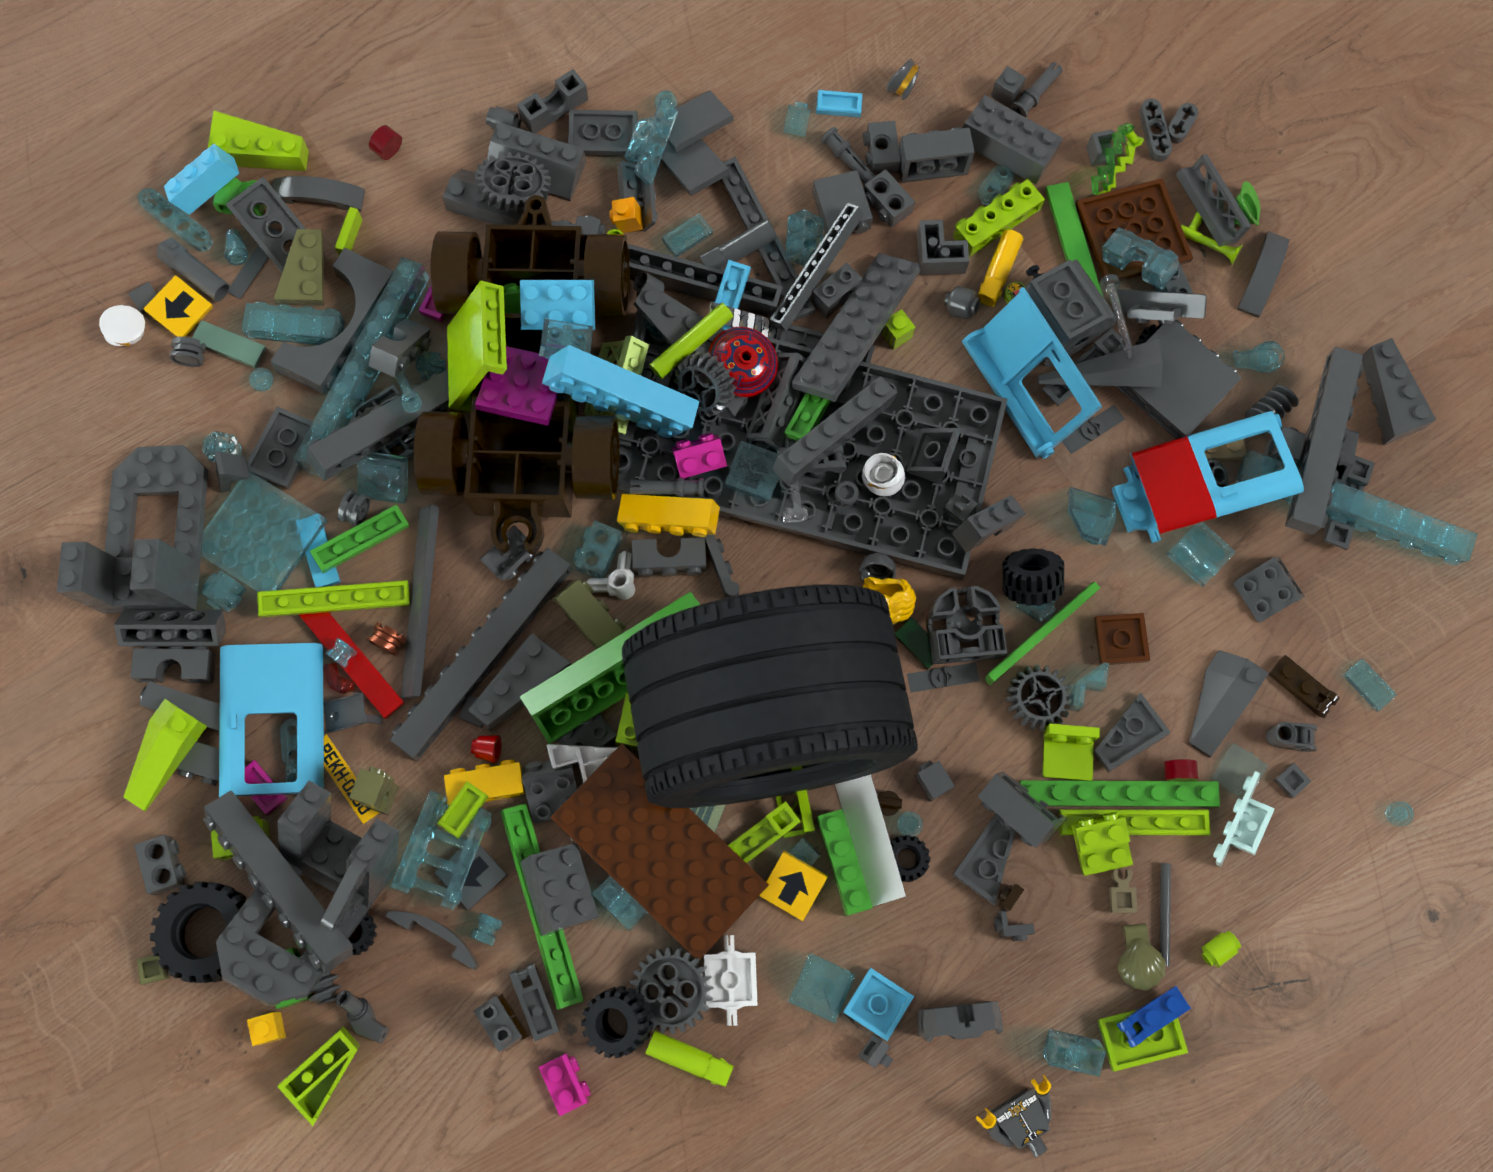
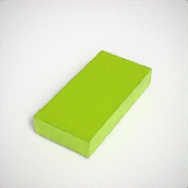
[335,207,362,255]
[437,781,489,839]

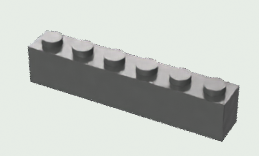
[772,376,897,487]

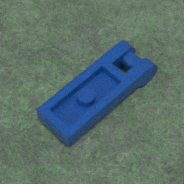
[1116,986,1191,1048]

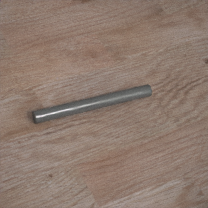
[1160,863,1171,967]

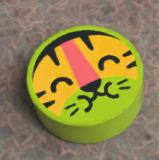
[1003,282,1025,303]

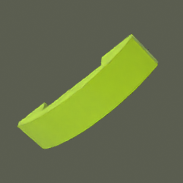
[728,801,801,863]

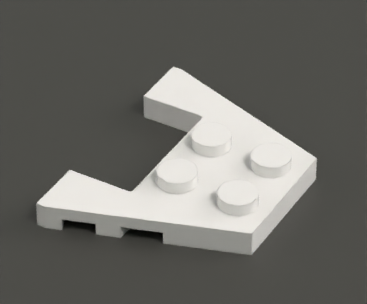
[546,744,618,841]

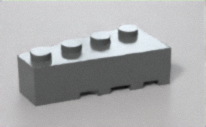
[1362,338,1436,446]
[468,633,571,731]

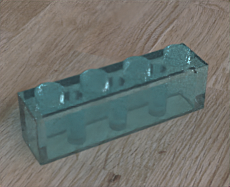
[241,301,345,345]

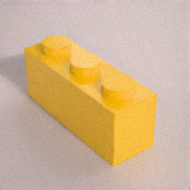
[444,760,526,806]

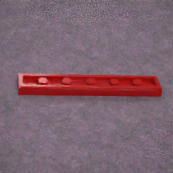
[299,612,405,719]

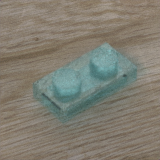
[662,213,713,257]

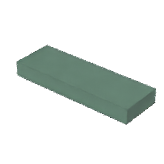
[192,320,267,369]

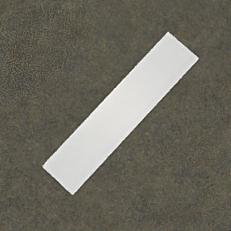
[835,774,906,907]

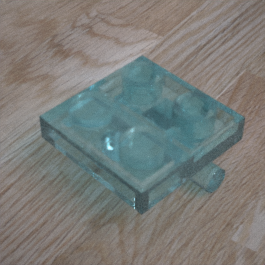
[1166,522,1236,587]

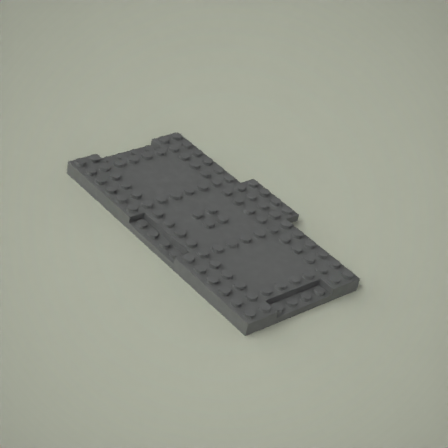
[617,322,1007,580]

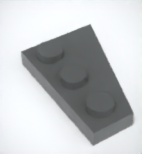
[1094,693,1170,773]
[952,813,1016,906]

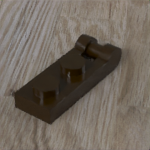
[1268,655,1340,718]

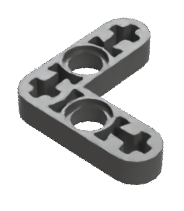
[320,857,370,932]

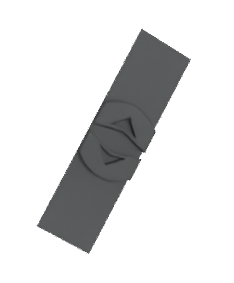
[1062,405,1125,454]
[907,662,980,693]

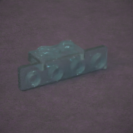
[624,98,678,185]

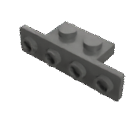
[617,139,658,231]
[1113,289,1207,324]

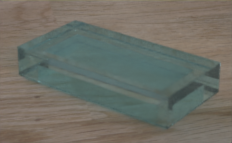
[1342,658,1397,712]

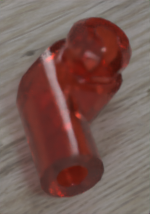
[324,663,354,694]

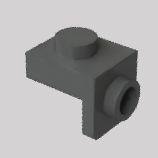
[994,910,1035,942]

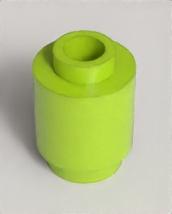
[1201,931,1241,968]

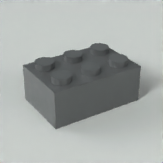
[899,127,975,183]
[520,843,599,936]

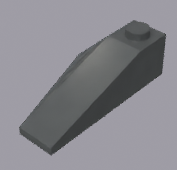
[1189,650,1268,757]

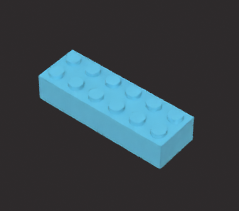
[542,345,699,438]

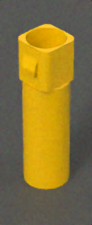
[978,230,1024,307]

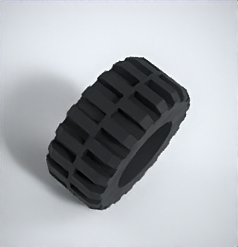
[150,881,259,983]

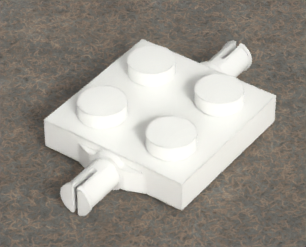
[704,935,758,1026]

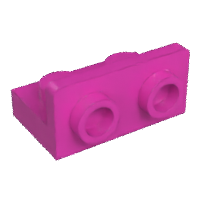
[539,1053,591,1116]

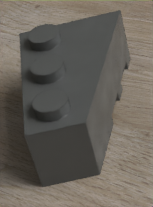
[977,771,1067,848]

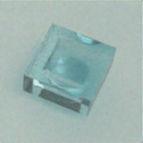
[788,837,821,866]

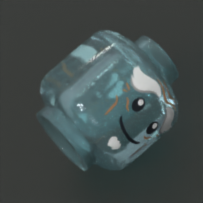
[202,431,242,462]

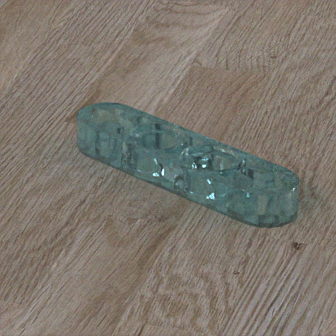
[138,188,213,252]

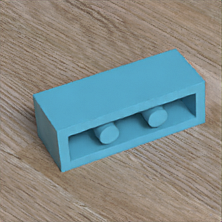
[164,144,239,215]

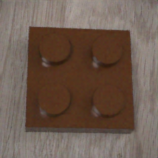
[1094,613,1150,666]

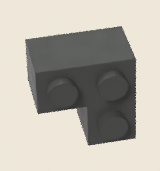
[916,220,969,275]

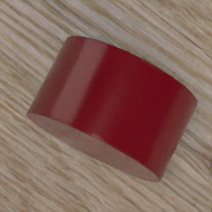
[369,125,402,160]
[1164,759,1199,781]

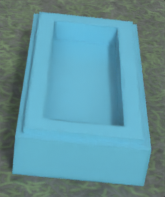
[816,90,863,118]

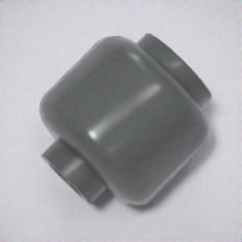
[944,286,981,319]

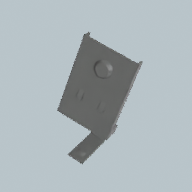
[323,692,383,734]

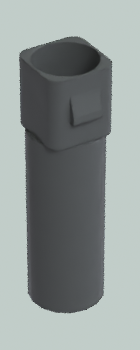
[700,218,778,270]
[157,237,230,302]

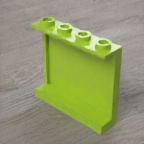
[447,281,507,413]

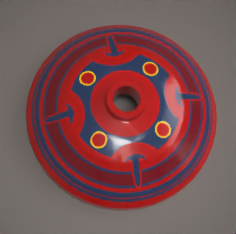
[708,327,778,398]

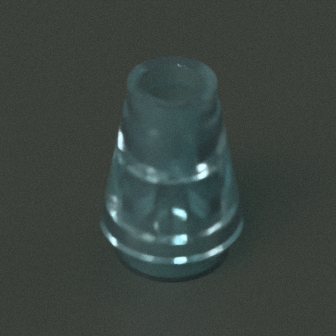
[225,229,248,265]

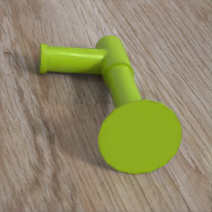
[1181,212,1243,266]

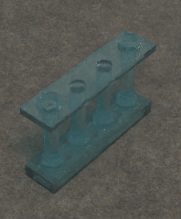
[391,790,491,910]

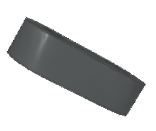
[1168,103,1198,143]

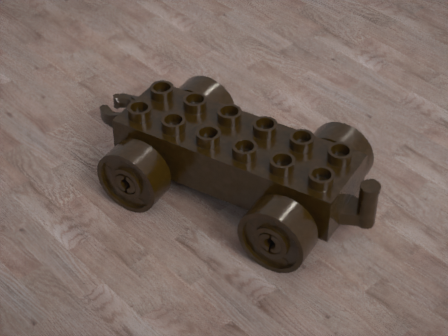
[414,195,630,555]

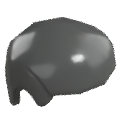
[859,553,896,581]

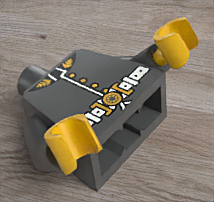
[976,1075,1051,1157]

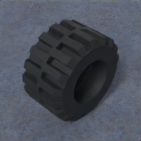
[1002,548,1065,606]
[581,986,654,1058]

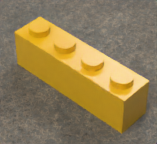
[617,494,720,537]

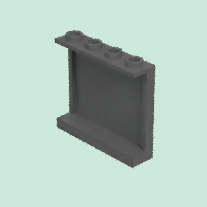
[1116,320,1242,439]

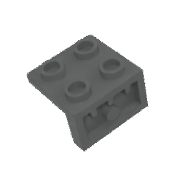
[1233,556,1305,622]

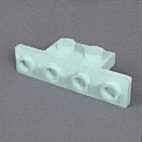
[1213,771,1275,867]

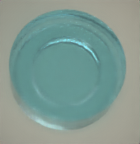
[1386,801,1414,827]

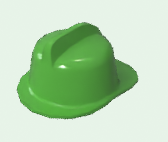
[1234,181,1260,227]

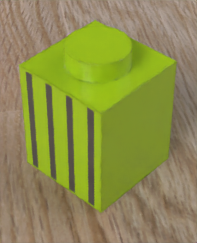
[880,309,915,350]

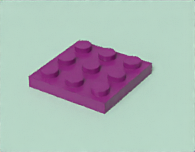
[475,346,558,426]

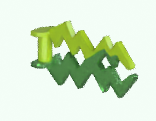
[1091,123,1144,195]

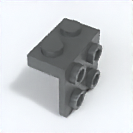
[522,761,577,823]

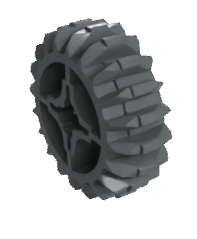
[674,351,737,417]
[1006,665,1073,731]

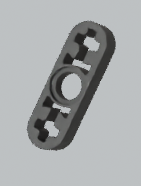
[1139,98,1172,162]

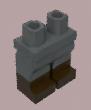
[473,994,529,1052]

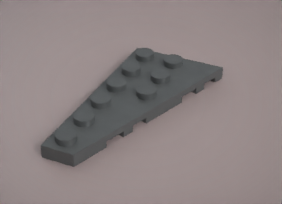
[634,282,749,418]

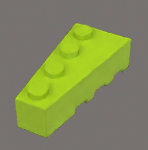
[208,111,309,171]

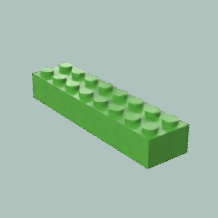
[520,592,700,744]

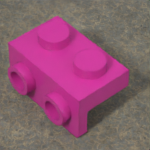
[671,433,727,478]

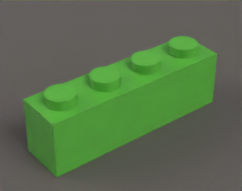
[816,809,873,917]

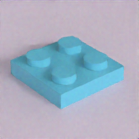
[843,968,914,1041]

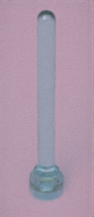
[396,370,422,413]

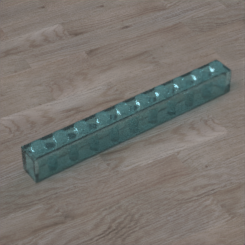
[293,257,430,476]
[1235,451,1478,565]

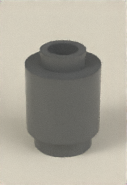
[486,106,522,130]

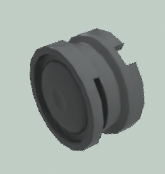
[169,337,206,367]
[337,489,371,526]

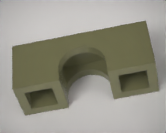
[349,766,399,815]

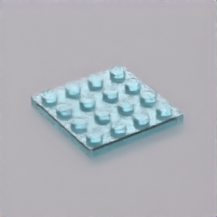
[201,470,328,592]

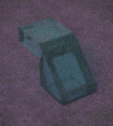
[1068,662,1109,712]

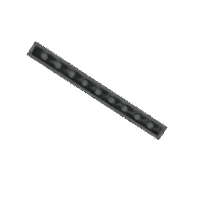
[769,203,863,331]

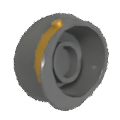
[887,58,920,100]

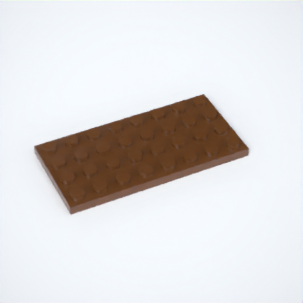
[550,744,769,959]

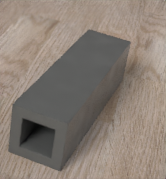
[139,681,237,732]

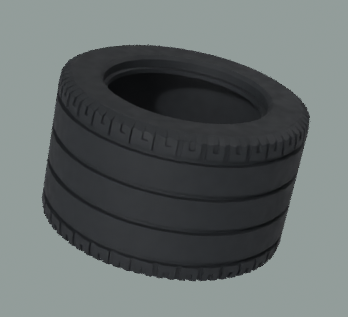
[622,584,918,808]

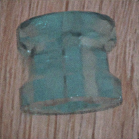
[325,638,358,668]

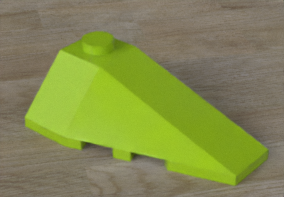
[124,699,207,812]

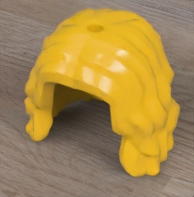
[863,577,916,625]

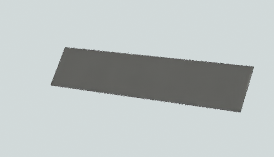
[228,227,281,299]

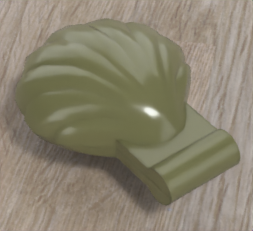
[1117,923,1166,990]

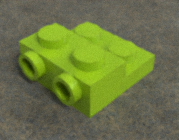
[1071,812,1133,876]

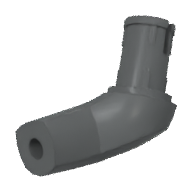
[336,990,389,1044]

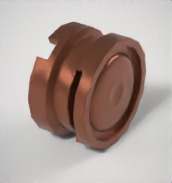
[366,622,407,656]

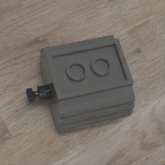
[1012,259,1117,367]

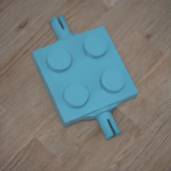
[1111,465,1162,543]

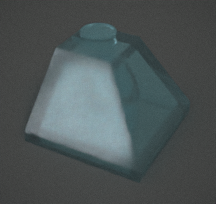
[1067,487,1116,546]
[788,953,855,1023]

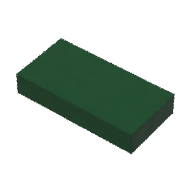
[894,618,932,670]

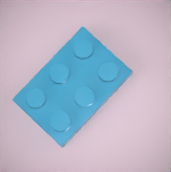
[520,280,595,330]

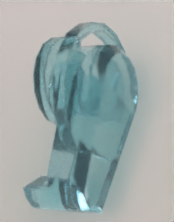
[1233,341,1285,373]

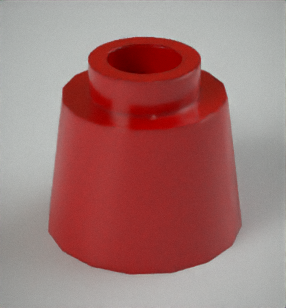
[471,735,502,763]

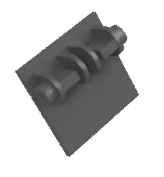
[557,713,617,767]

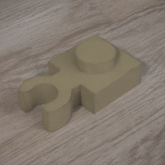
[1109,869,1138,914]

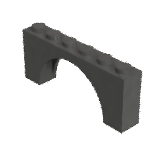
[271,248,397,395]

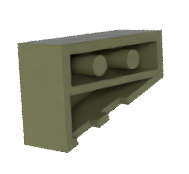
[274,229,324,305]
[550,579,625,649]

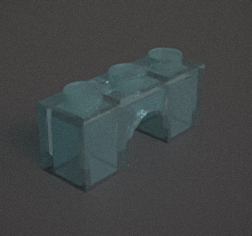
[1102,227,1179,290]

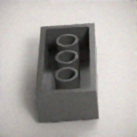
[963,95,1063,184]

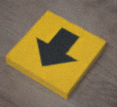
[144,275,213,337]
[759,851,828,921]

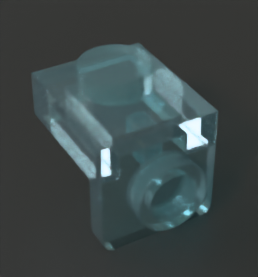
[783,101,812,137]

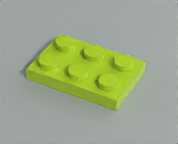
[1097,1009,1188,1072]

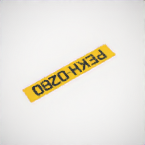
[324,734,380,824]

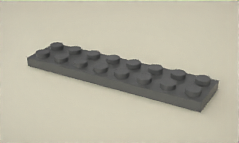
[792,253,921,402]

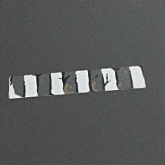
[709,302,782,340]

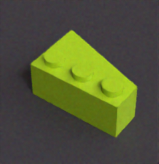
[277,1026,360,1126]

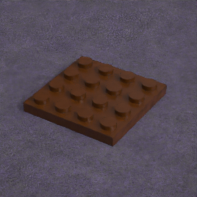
[1075,178,1193,285]

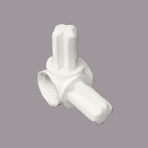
[587,551,635,600]

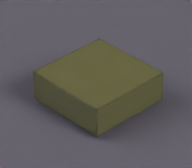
[137,955,169,985]

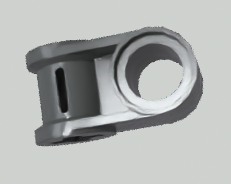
[1266,722,1318,752]

